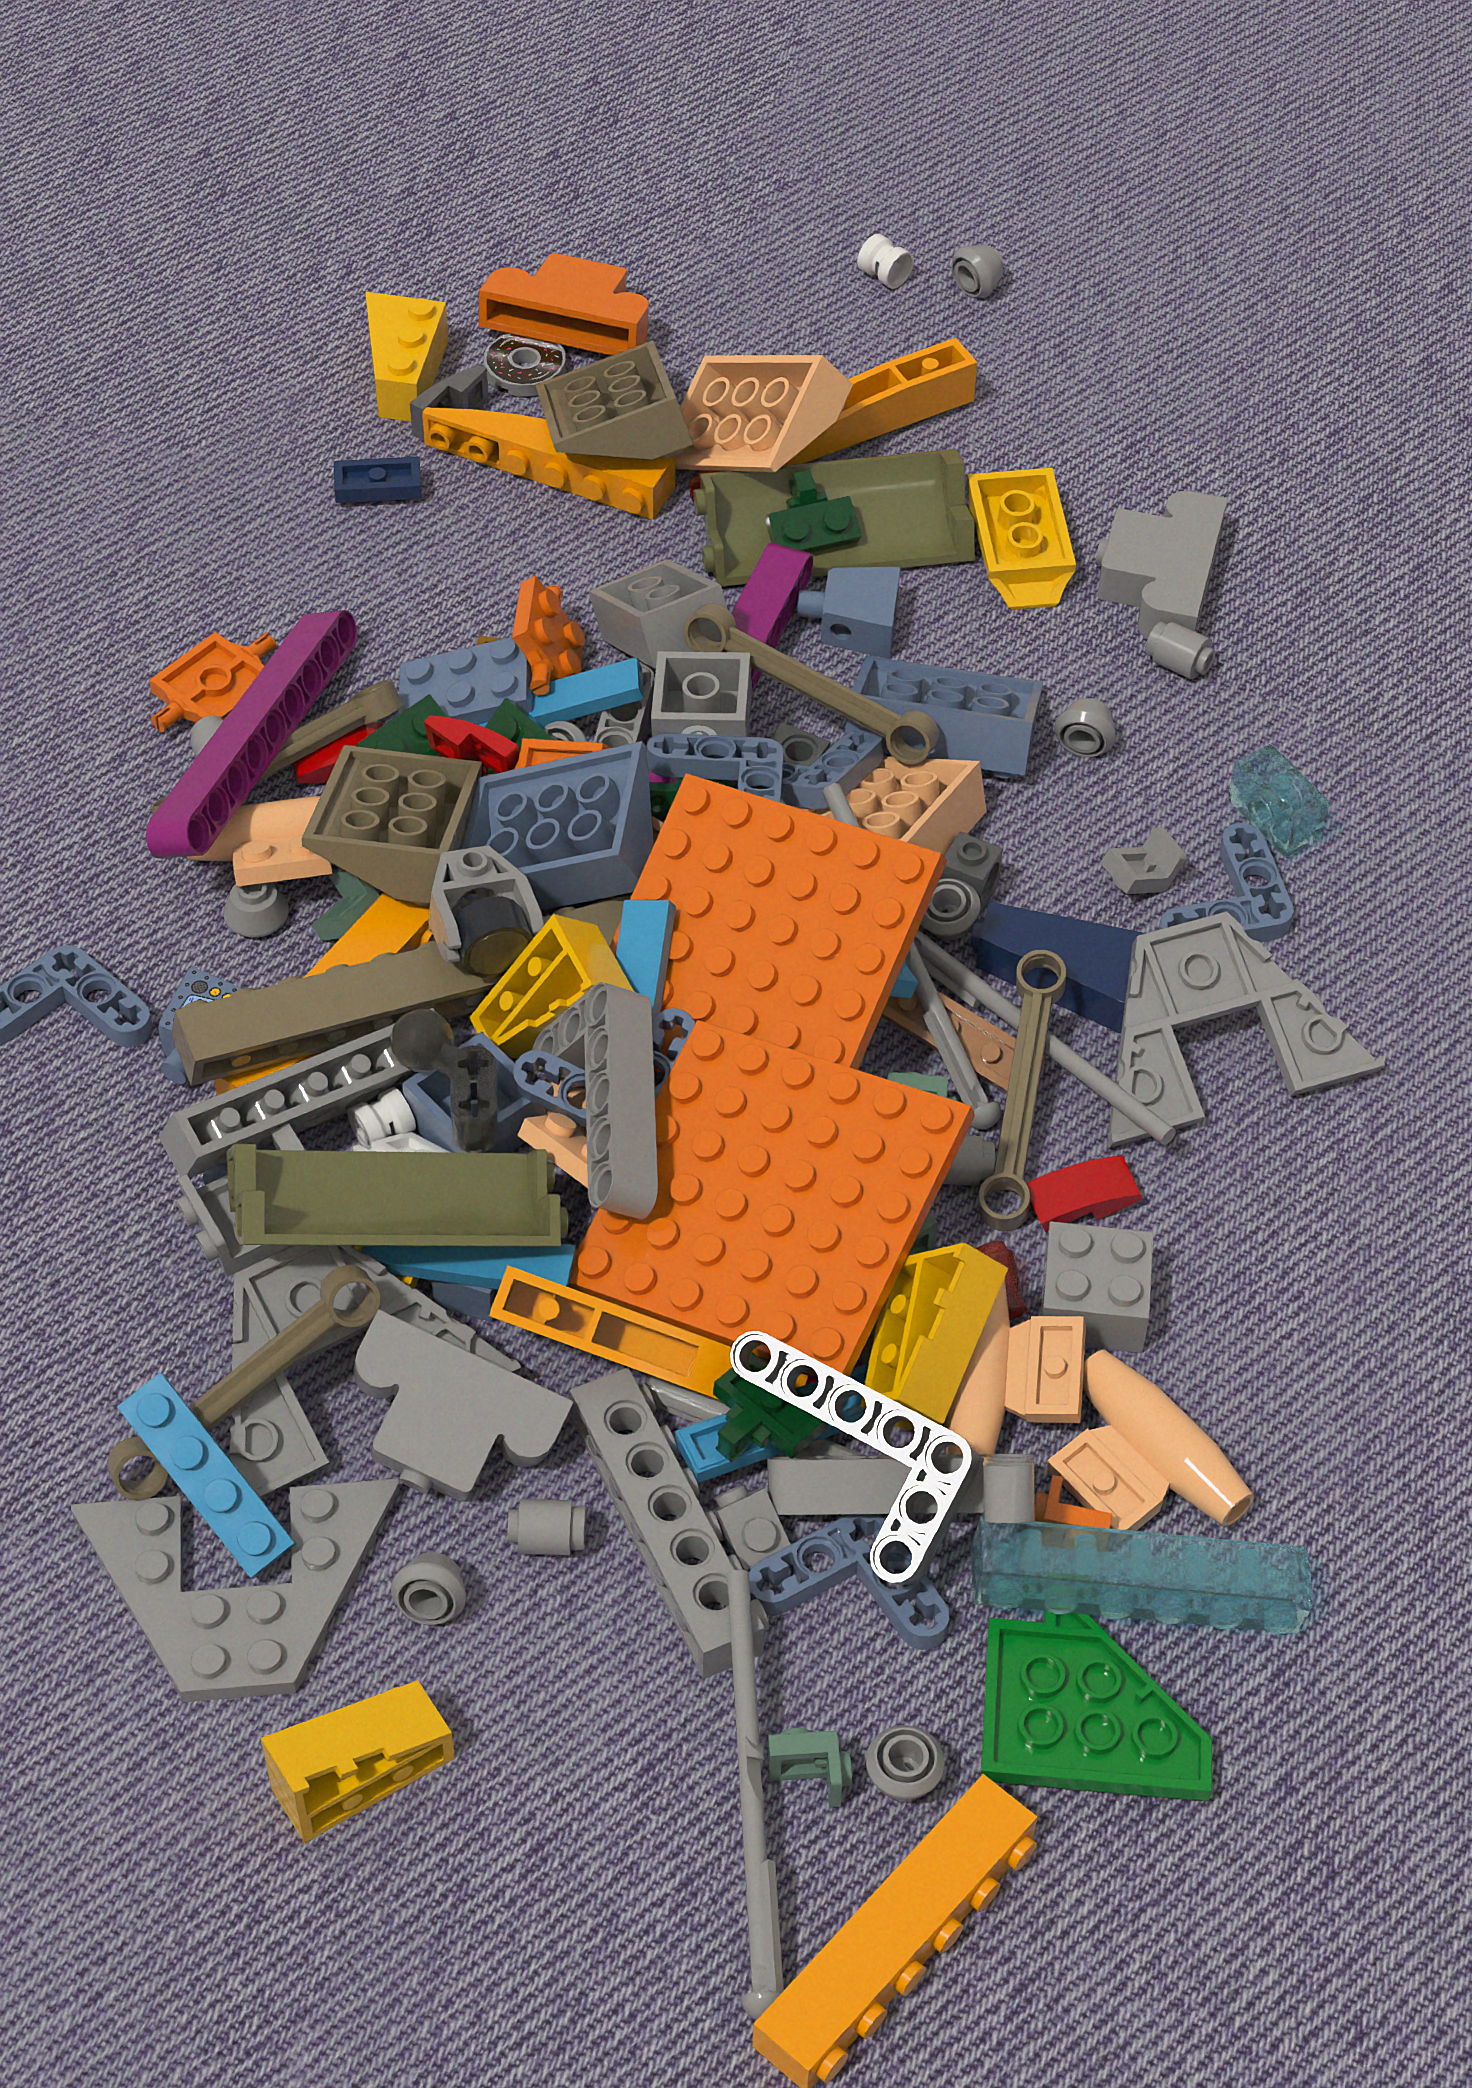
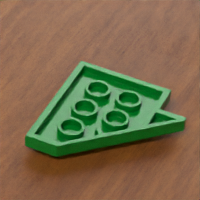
[980,1581,1212,1801]

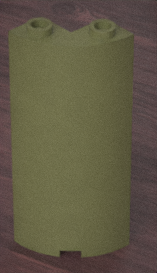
[694,449,975,586]
[227,1144,568,1247]

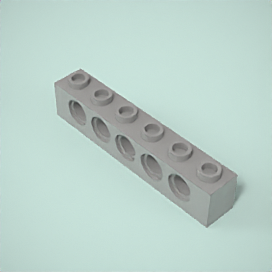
[159,1008,456,1178]
[569,1367,769,1679]

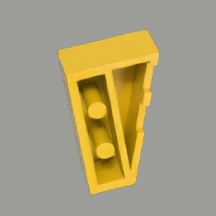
[365,292,449,422]
[469,914,634,1059]
[860,1242,1008,1431]
[261,1680,455,1844]

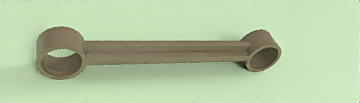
[683,603,939,764]
[150,679,403,815]
[979,950,1066,1231]
[107,1265,381,1500]

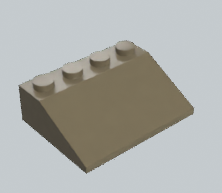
[536,340,693,460]
[302,745,482,906]

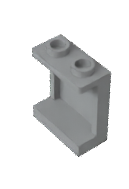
[176,1123,306,1277]

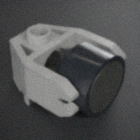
[428,845,544,978]

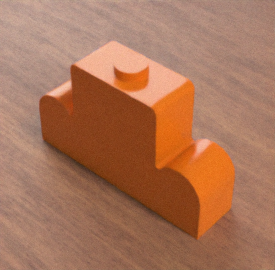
[479,253,649,355]

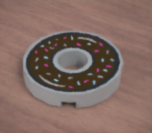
[484,333,566,397]

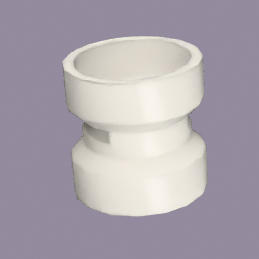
[857,233,914,289]
[347,1087,416,1149]

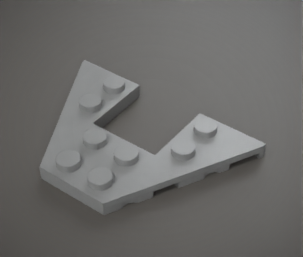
[1107,912,1385,1148]
[230,1245,521,1499]
[71,1479,400,1702]

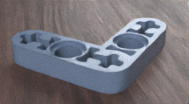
[723,730,884,809]
[647,733,784,803]
[1158,823,1294,942]
[0,945,153,1047]
[513,1008,695,1127]
[749,1514,949,1650]

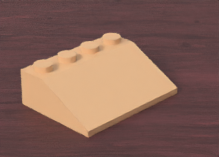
[675,355,853,472]
[801,756,987,856]

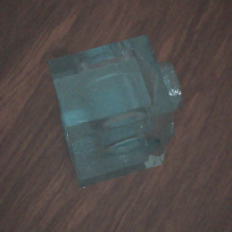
[1228,744,1330,858]

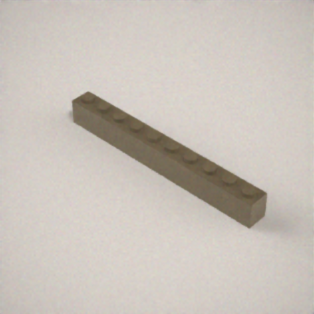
[171,895,632,1086]

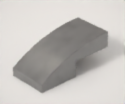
[410,365,489,440]

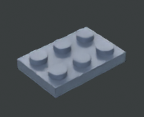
[398,637,533,724]

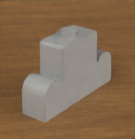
[1095,491,1228,639]
[354,1309,574,1501]

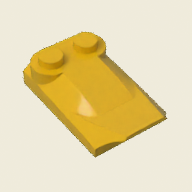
[966,468,1076,610]

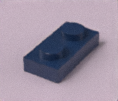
[333,456,422,503]

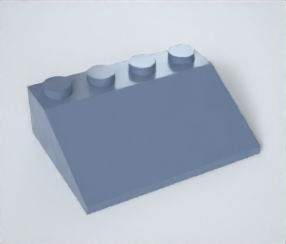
[845,656,1043,778]
[462,741,654,910]

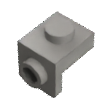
[1100,827,1187,894]
[711,1484,791,1571]

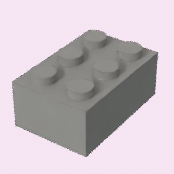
[588,559,727,668]

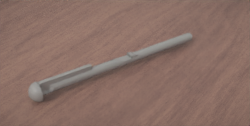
[822,783,1001,1130]
[913,924,1176,1145]
[727,1569,784,2020]

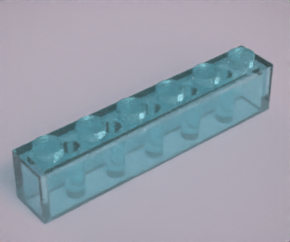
[970,1516,1314,1634]

